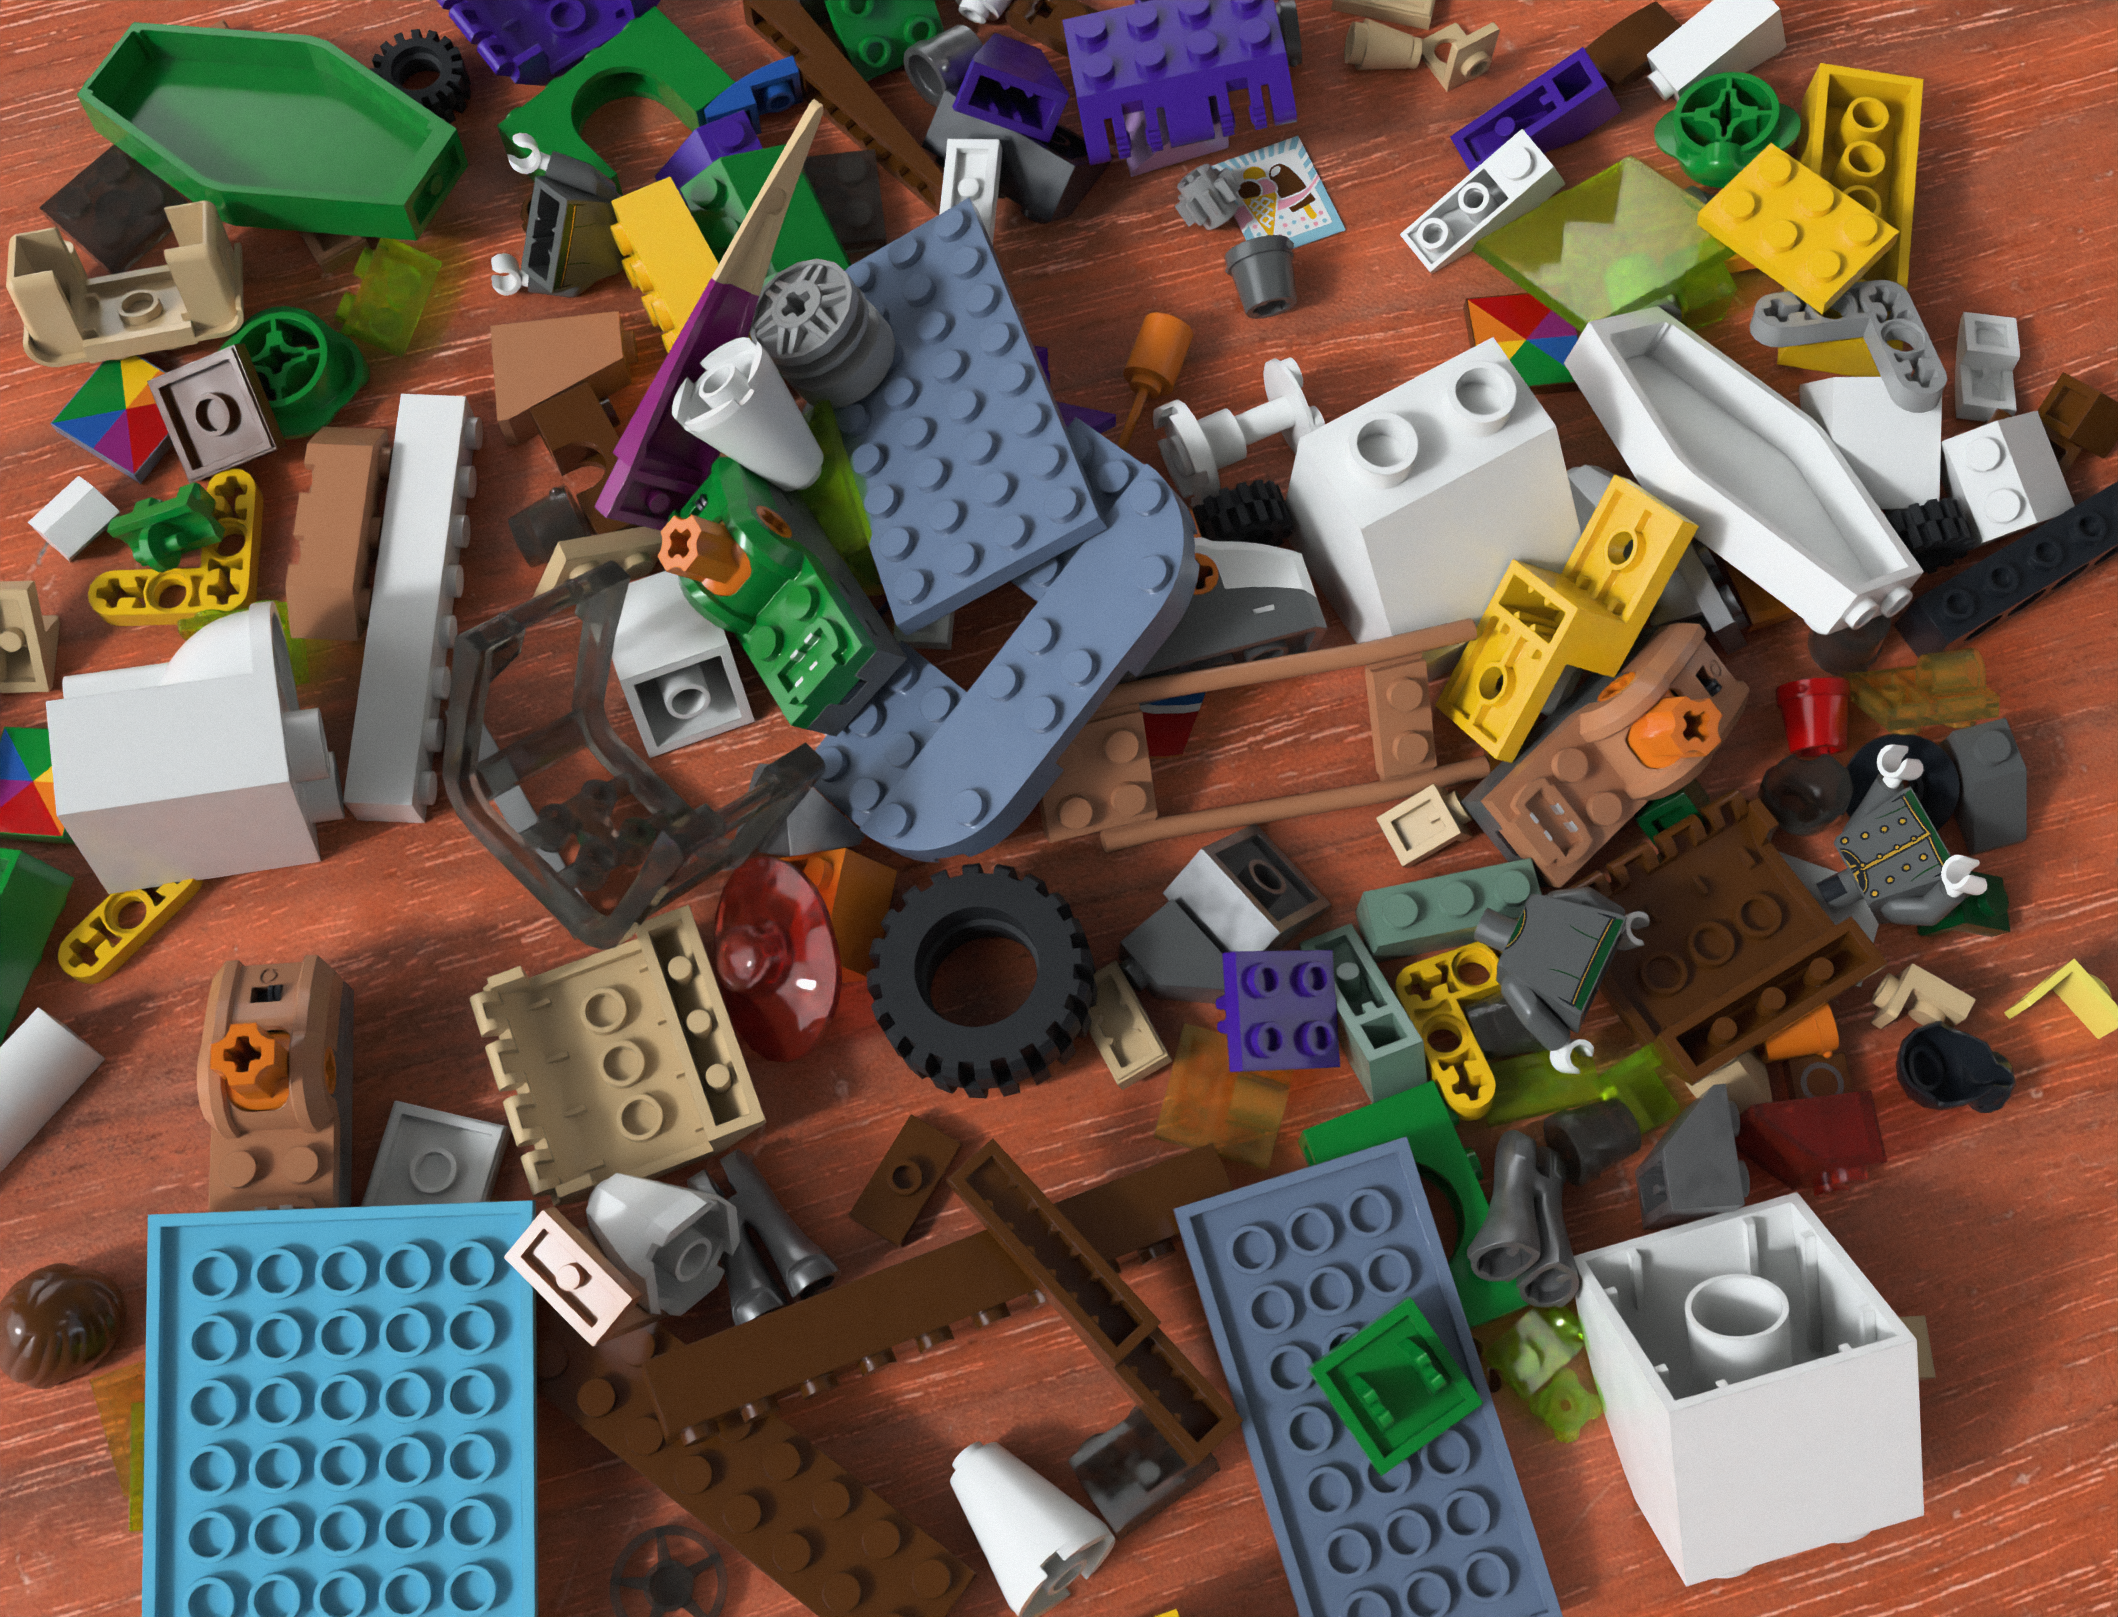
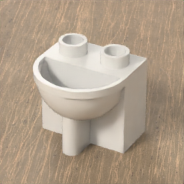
[46,601,345,894]

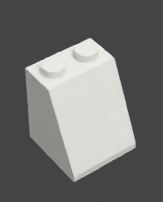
[1799,376,1942,519]
[591,571,755,758]

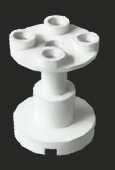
[1153,357,1325,507]

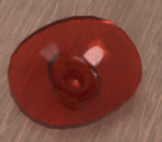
[714,857,842,1063]

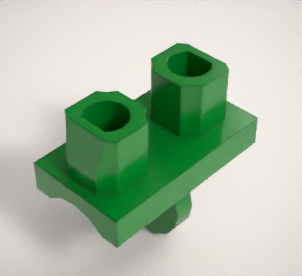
[107,482,226,573]

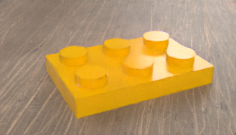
[1697,143,1899,315]

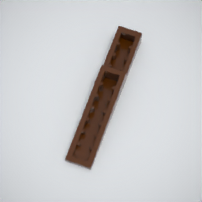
[742,0,944,215]
[946,1138,1243,1468]

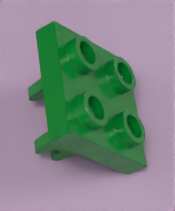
[824,0,944,82]
[1306,1296,1483,1476]

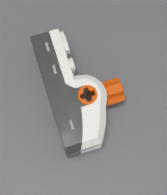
[1117,509,1327,706]

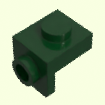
[1917,871,2011,937]

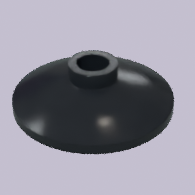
[1841,733,1960,831]

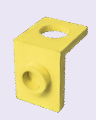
[2004,958,2118,1039]

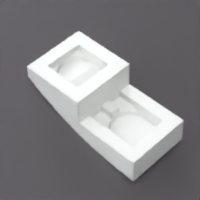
[1955,312,2020,422]

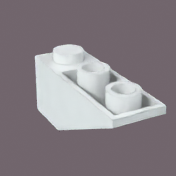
[1400,129,1566,274]

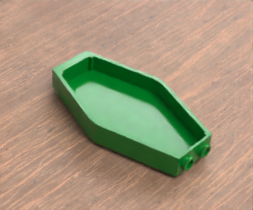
[77,22,469,241]

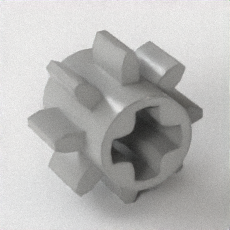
[1175,164,1241,230]

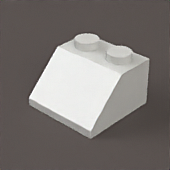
[1940,411,2075,549]

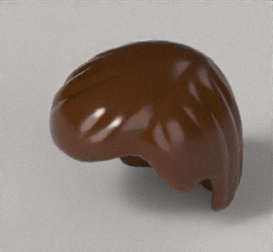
[0,1263,126,1389]

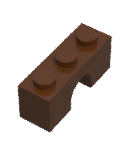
[529,381,643,535]

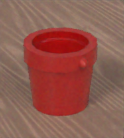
[1775,677,1852,758]

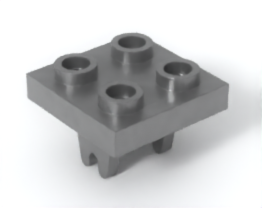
[1649,539,1750,655]

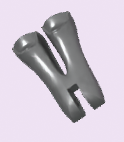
[1467,1130,1579,1308]
[687,1149,841,1326]

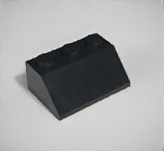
[921,87,1114,224]

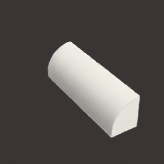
[0,1007,105,1173]

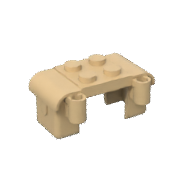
[6,200,244,367]

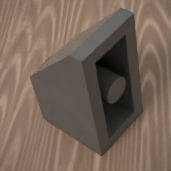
[1938,718,2027,856]
[1118,899,1225,1004]

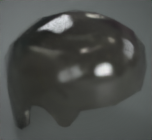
[1757,753,1854,837]

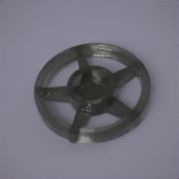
[610,1525,728,1617]

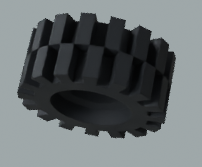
[370,29,471,124]
[1192,480,1294,547]
[1887,498,1975,575]

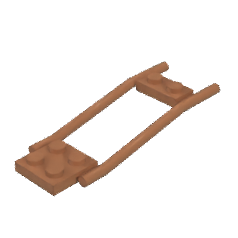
[1039,618,1490,853]

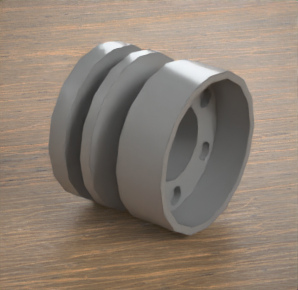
[749,259,896,410]

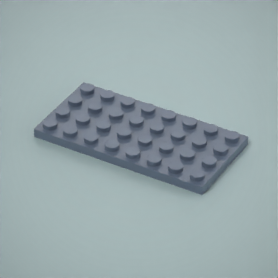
[823,198,1108,636]
[1173,1137,1563,1617]

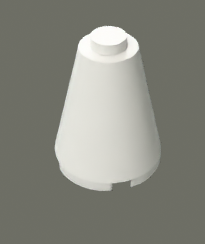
[672,337,824,492]
[950,1441,1115,1617]

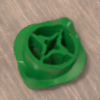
[1654,72,1801,188]
[218,306,370,439]

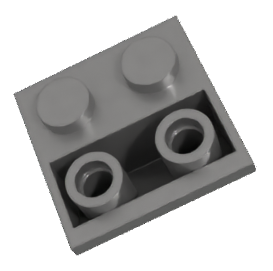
[1635,1084,1750,1229]

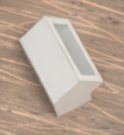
[28,476,120,562]

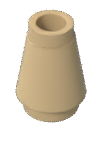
[1344,18,1423,70]

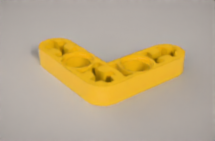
[88,468,263,626]
[58,878,203,984]
[1394,941,1503,1121]

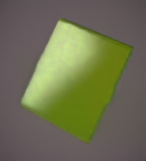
[1472,155,1737,332]

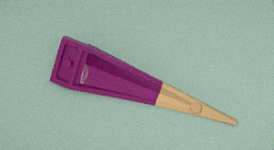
[595,99,824,531]

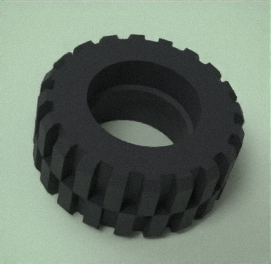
[867,863,1098,1099]

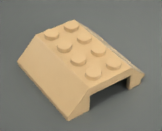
[469,905,767,1206]

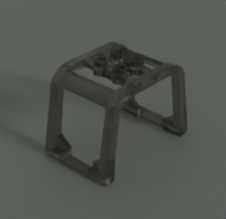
[442,560,826,950]

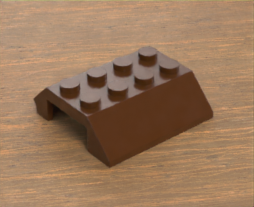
[1566,788,1888,1086]

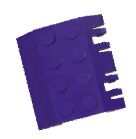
[1062,0,1297,166]

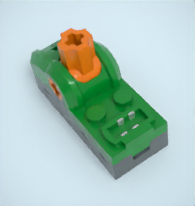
[657,457,907,737]

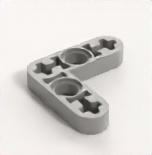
[1750,280,1947,413]

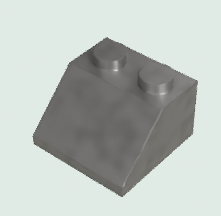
[1163,824,1331,953]

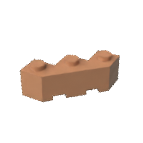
[285,427,393,641]

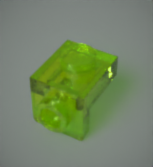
[1483,1306,1585,1401]

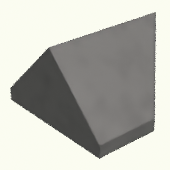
[732,763,865,857]

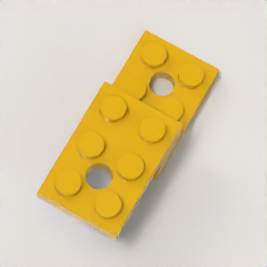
[1435,474,1699,763]

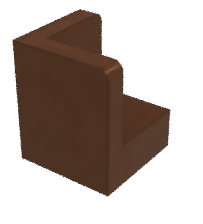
[2037,372,2118,458]

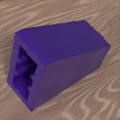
[952,33,1070,143]

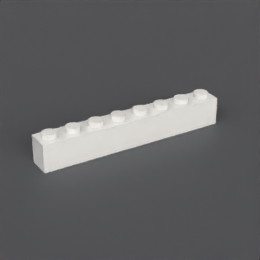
[343,394,483,823]

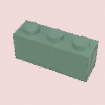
[1355,858,1542,963]

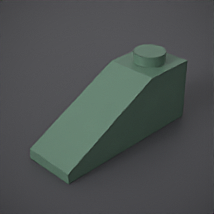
[1299,924,1427,1103]

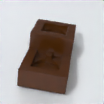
[1585,1,1682,92]

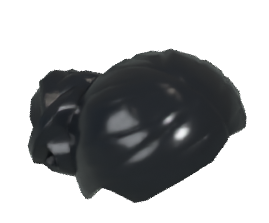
[1896,1021,2016,1113]

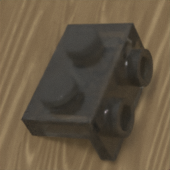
[1068,1405,1220,1541]

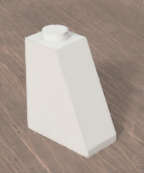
[1647,0,1786,102]

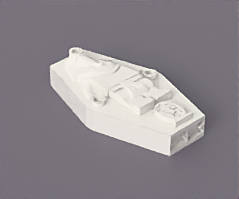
[1564,306,1924,635]

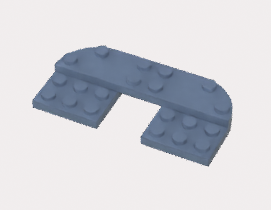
[798,417,1200,863]

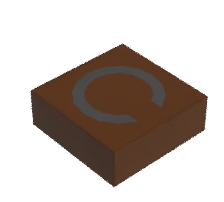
[1782,1052,1857,1119]

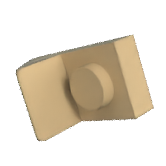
[0,581,60,693]

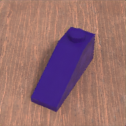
[1450,47,1622,172]

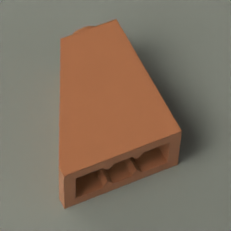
[490,311,638,446]

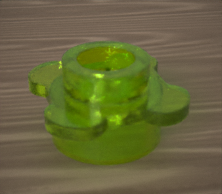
[1529,1368,1603,1443]

